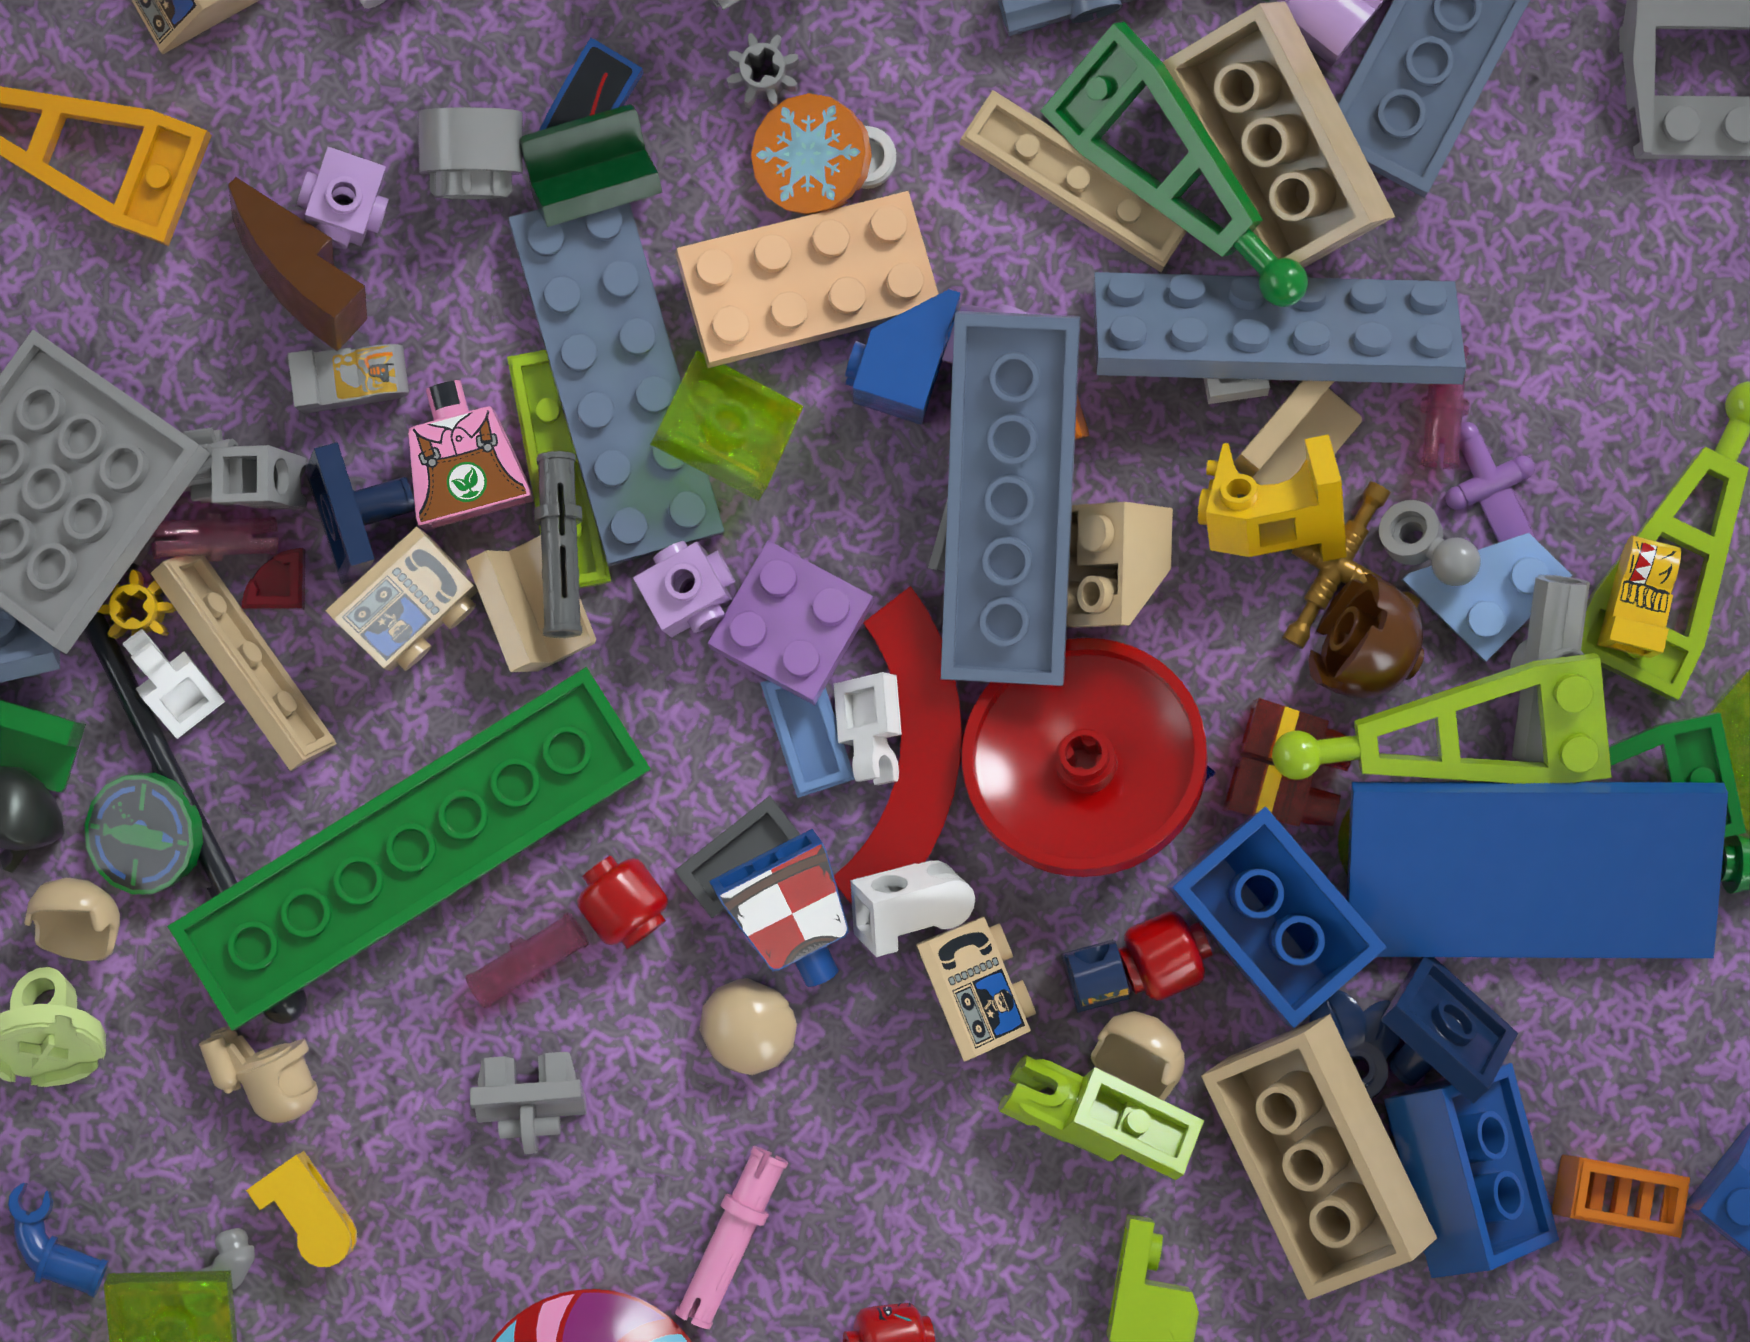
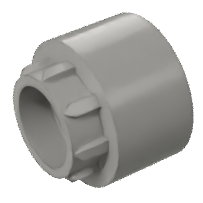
[418,107,523,200]

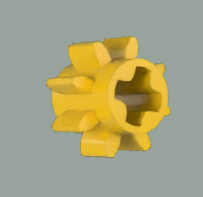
[97,570,177,639]

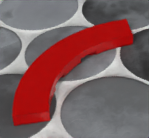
[834,586,962,905]

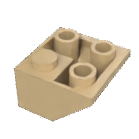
[1067,502,1173,628]

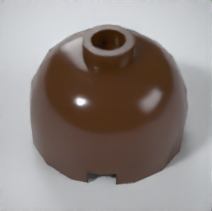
[1309,573,1424,698]

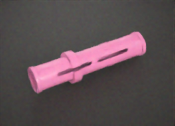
[675,1146,788,1329]

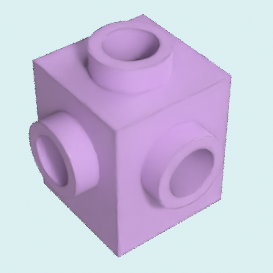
[297,147,389,249]
[633,541,735,638]

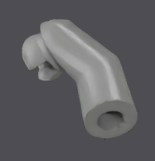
[179,1228,255,1305]

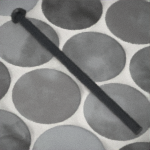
[84,612,307,1024]

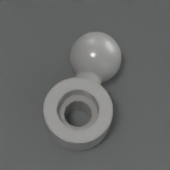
[1379,500,1481,586]

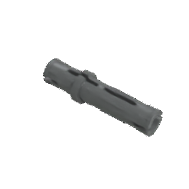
[534,451,582,638]

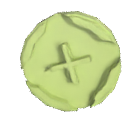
[0,967,106,1087]

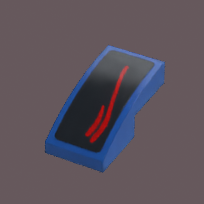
[539,37,644,131]

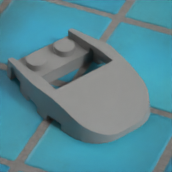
[1619,0,1750,160]

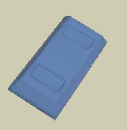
[760,680,855,798]

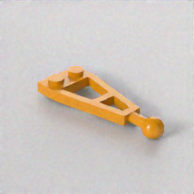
[0,86,212,247]

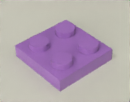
[708,540,874,706]

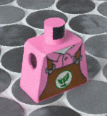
[408,380,534,531]

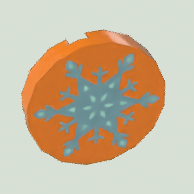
[751,93,872,215]

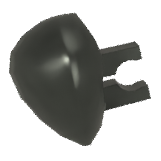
[0,767,64,873]

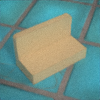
[1234,380,1362,485]
[466,535,596,672]

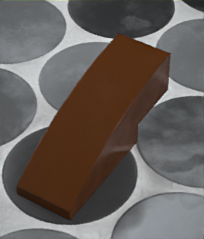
[228,177,367,352]

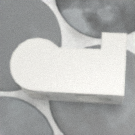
[850,860,975,957]

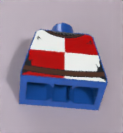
[709,829,849,987]

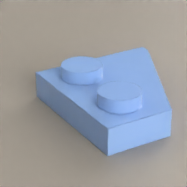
[1401,533,1572,662]

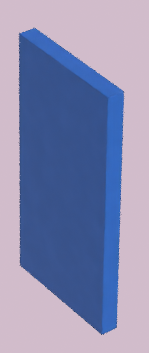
[1347,782,1728,958]

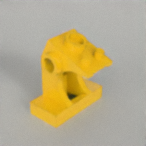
[1198,434,1347,562]

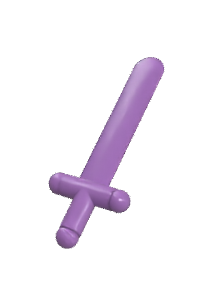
[1445,422,1537,543]

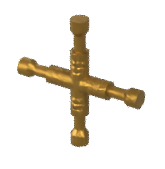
[1282,481,1421,649]

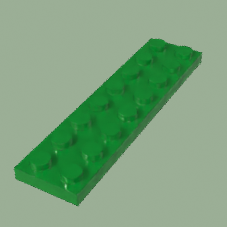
[167,667,651,1031]

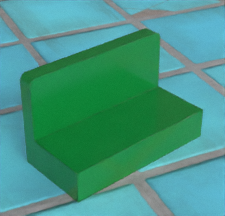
[0,699,86,792]

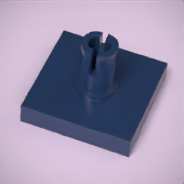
[305,442,415,584]
[1381,957,1518,1104]

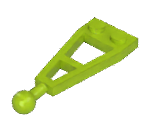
[1581,381,1750,702]
[1272,653,1612,784]

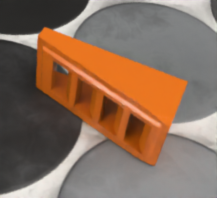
[1551,1154,1690,1238]

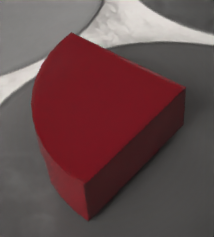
[242,548,306,610]

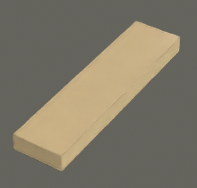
[959,90,1187,272]
[151,548,337,771]

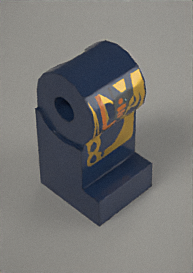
[1061,939,1130,1013]

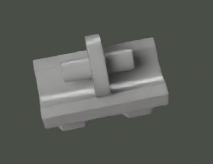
[470,1052,587,1155]

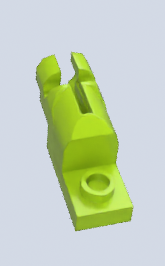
[998,1055,1204,1180]
[1106,1214,1199,1342]

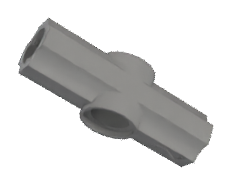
[1510,575,1590,763]

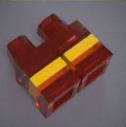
[1222,698,1351,828]

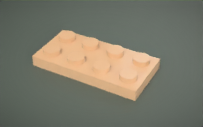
[675,191,939,368]

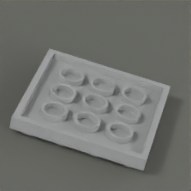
[0,330,211,654]

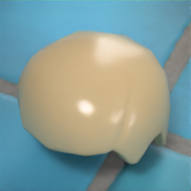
[24,878,120,961]
[699,978,797,1075]
[1091,1011,1185,1101]

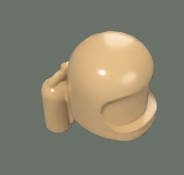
[199,1026,318,1123]

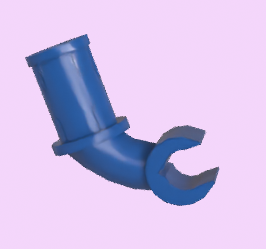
[8,1182,109,1298]

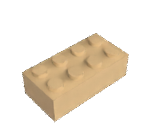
[1163,2,1395,268]
[1201,1014,1437,1300]

